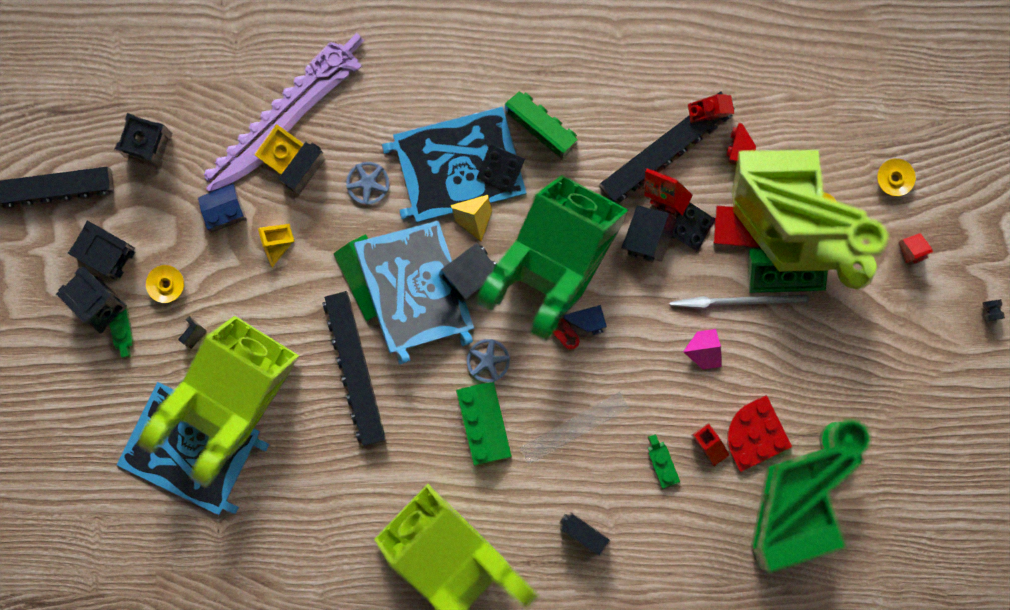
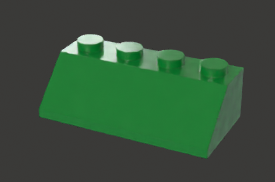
[505,91,578,160]
[333,234,377,321]
[748,248,828,293]
[456,382,512,466]

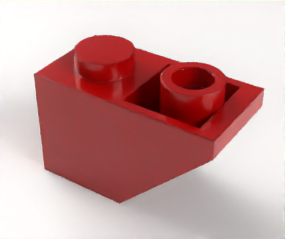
[688,94,735,123]
[726,123,757,165]
[899,233,933,264]
[691,423,730,466]

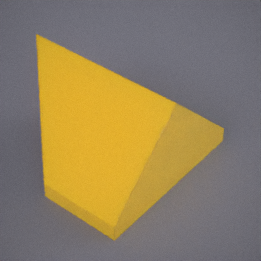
[451,195,492,242]
[258,224,295,268]

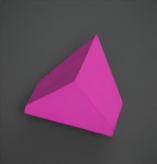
[683,329,722,370]

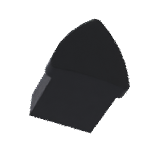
[178,316,207,349]

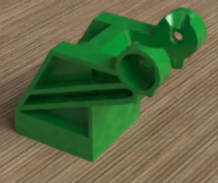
[477,175,628,342]
[751,419,871,572]

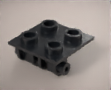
[476,144,525,193]
[671,202,715,252]

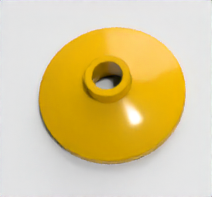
[877,158,916,196]
[146,265,184,303]

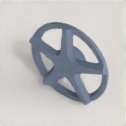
[346,162,389,204]
[467,339,510,382]

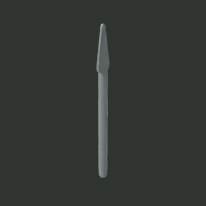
[670,295,809,309]

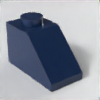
[563,305,607,335]

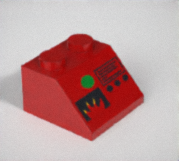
[644,168,693,215]

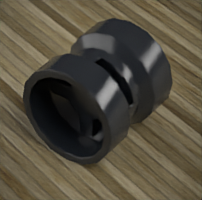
[982,299,1005,322]

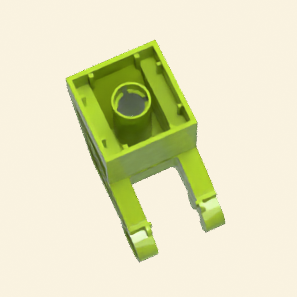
[732,150,887,290]
[138,316,299,487]
[374,484,540,610]

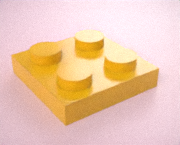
[254,124,303,174]

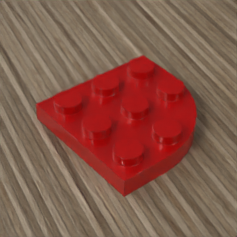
[727,395,792,472]

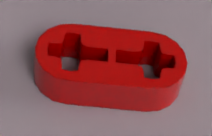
[553,318,580,350]

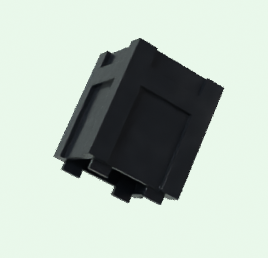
[115,113,173,169]
[67,220,136,280]
[56,266,127,334]

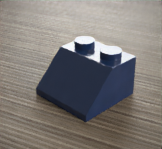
[198,184,247,233]

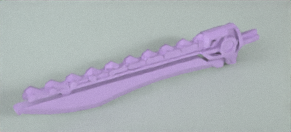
[204,33,364,192]

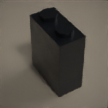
[278,142,325,196]
[621,205,677,263]
[439,243,497,304]
[559,512,610,556]

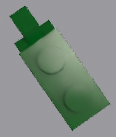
[110,304,134,358]
[648,434,681,489]

